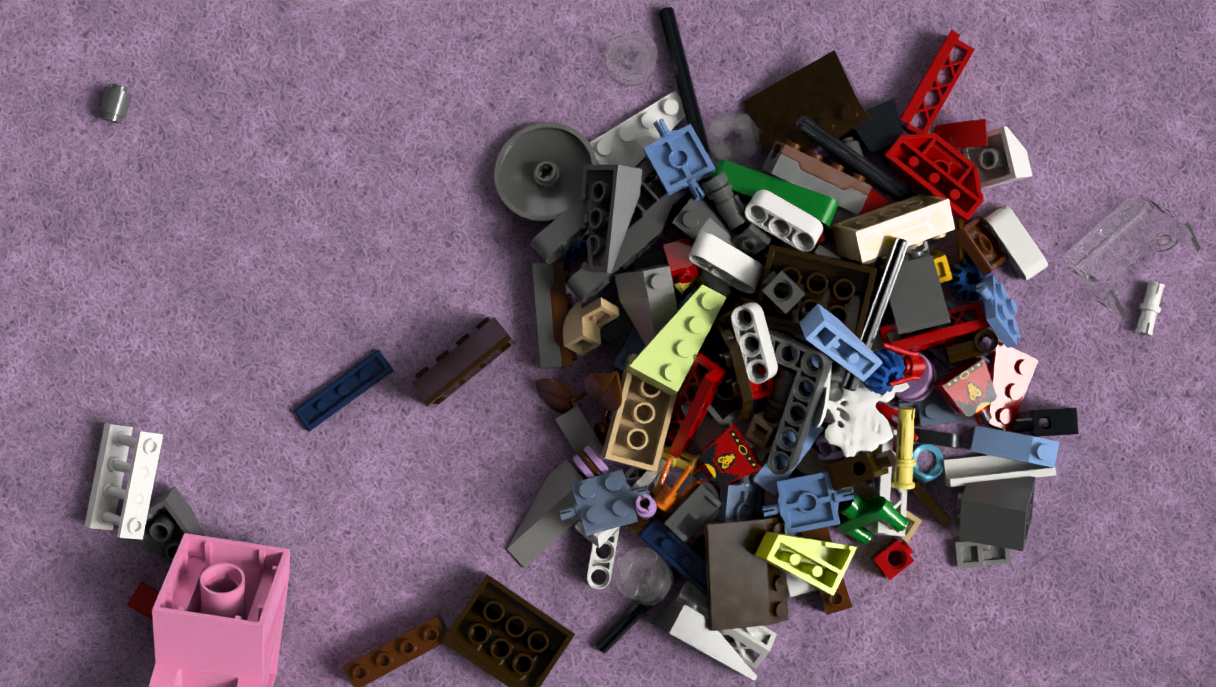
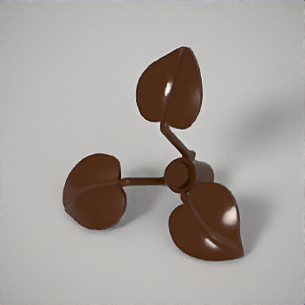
[535,372,622,445]

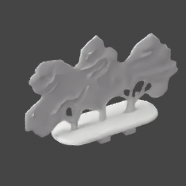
[811,324,909,457]

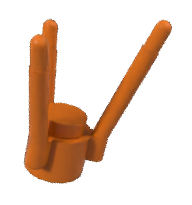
[652,456,700,513]

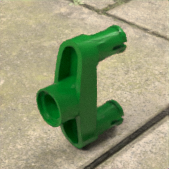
[835,493,909,545]

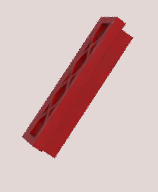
[899,30,975,134]
[878,302,992,356]
[666,353,727,459]

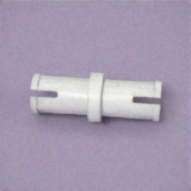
[1135,281,1165,336]

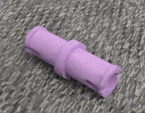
[635,494,657,520]

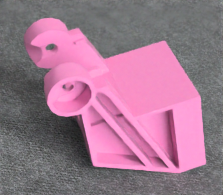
[149,533,290,687]

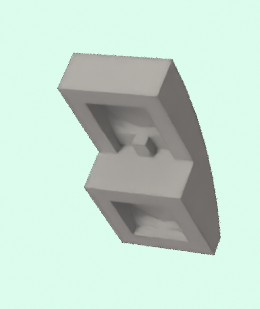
[555,406,604,455]
[955,541,1012,568]

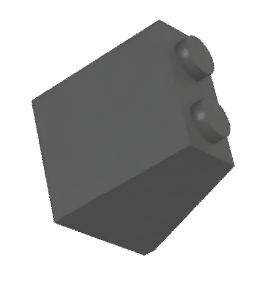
[875,248,950,334]
[956,476,1036,551]

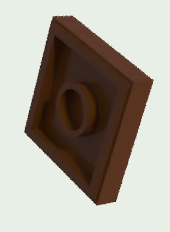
[954,216,1008,277]

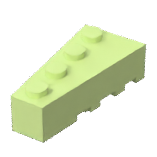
[625,284,726,396]

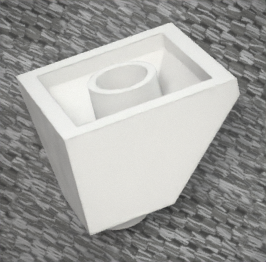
[962,126,1032,189]

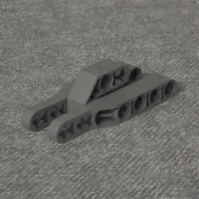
[530,159,711,303]

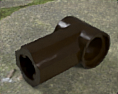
[943,329,998,365]

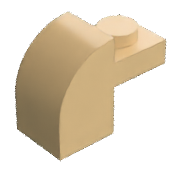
[563,297,619,356]

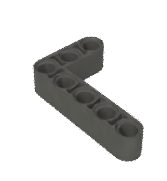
[751,328,832,475]

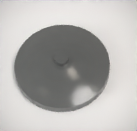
[494,123,598,224]

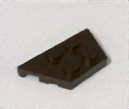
[713,318,754,421]

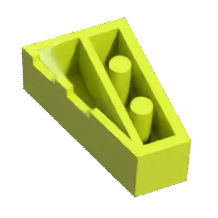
[755,532,857,596]

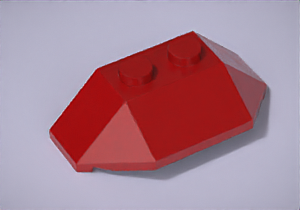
[884,133,984,221]

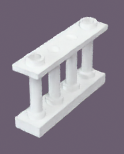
[84,423,163,540]

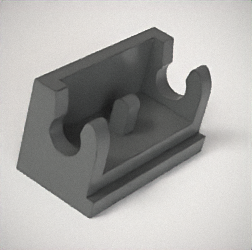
[664,483,722,542]

